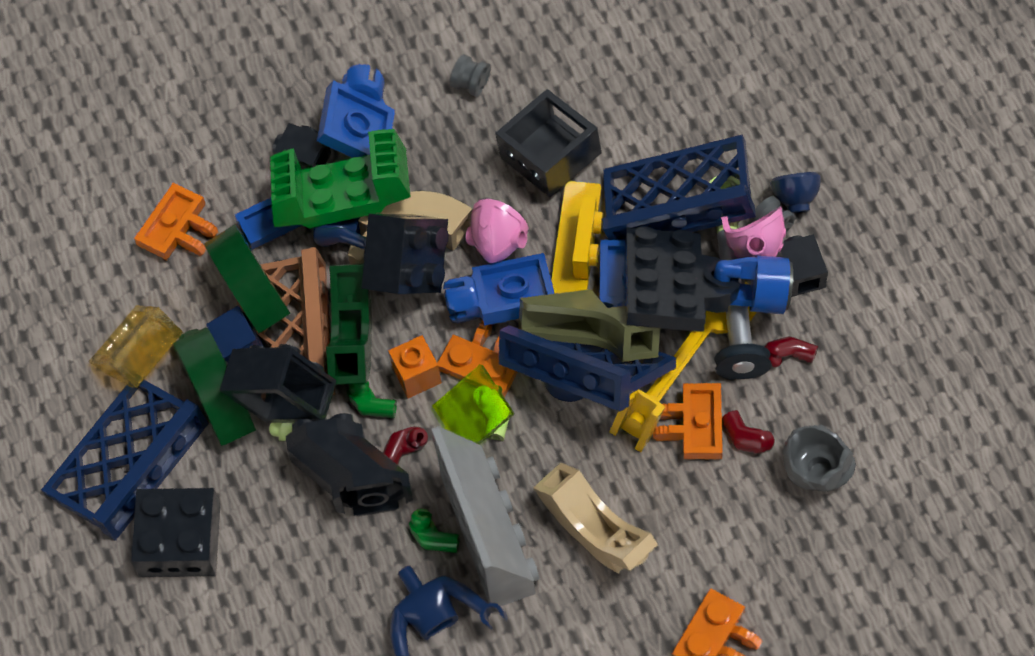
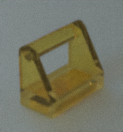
[89,305,183,388]

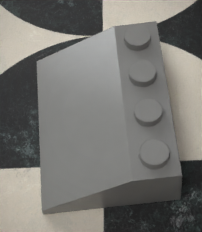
[431,426,540,607]

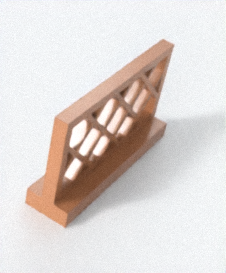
[237,247,336,401]

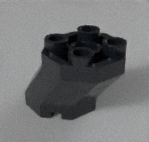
[286,413,413,516]

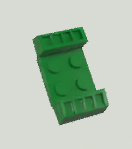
[270,129,411,228]

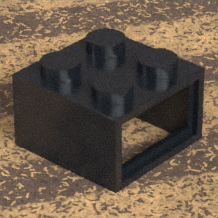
[495,89,602,197]
[362,214,449,294]
[219,344,337,423]
[131,488,220,577]

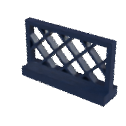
[602,134,756,240]
[499,325,677,412]
[41,375,209,541]

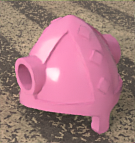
[466,199,529,263]
[721,206,786,259]

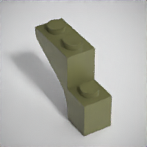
[519,289,660,362]

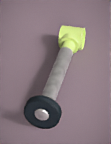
[709,176,772,380]

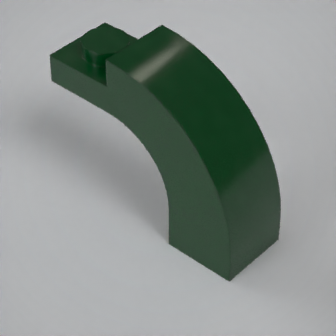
[204,224,291,333]
[326,264,372,384]
[172,327,256,446]

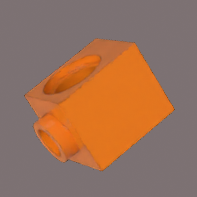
[388,335,441,399]

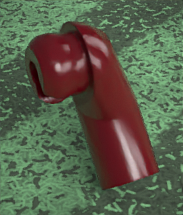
[764,336,819,367]
[722,410,775,454]
[383,427,428,465]

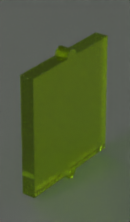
[432,364,515,445]

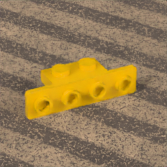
[551,181,603,294]

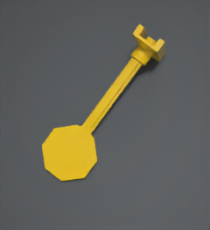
[609,282,757,452]

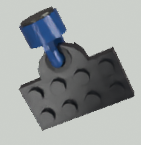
[625,227,793,332]

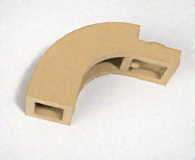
[348,191,472,264]
[533,463,658,573]

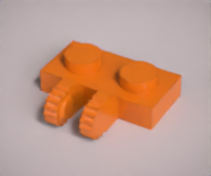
[134,183,218,260]
[437,320,518,398]
[653,383,722,459]
[672,588,762,656]

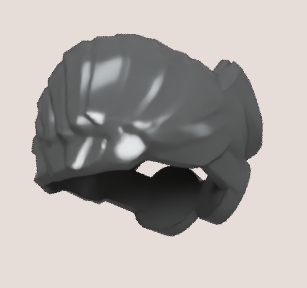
[783,425,856,492]

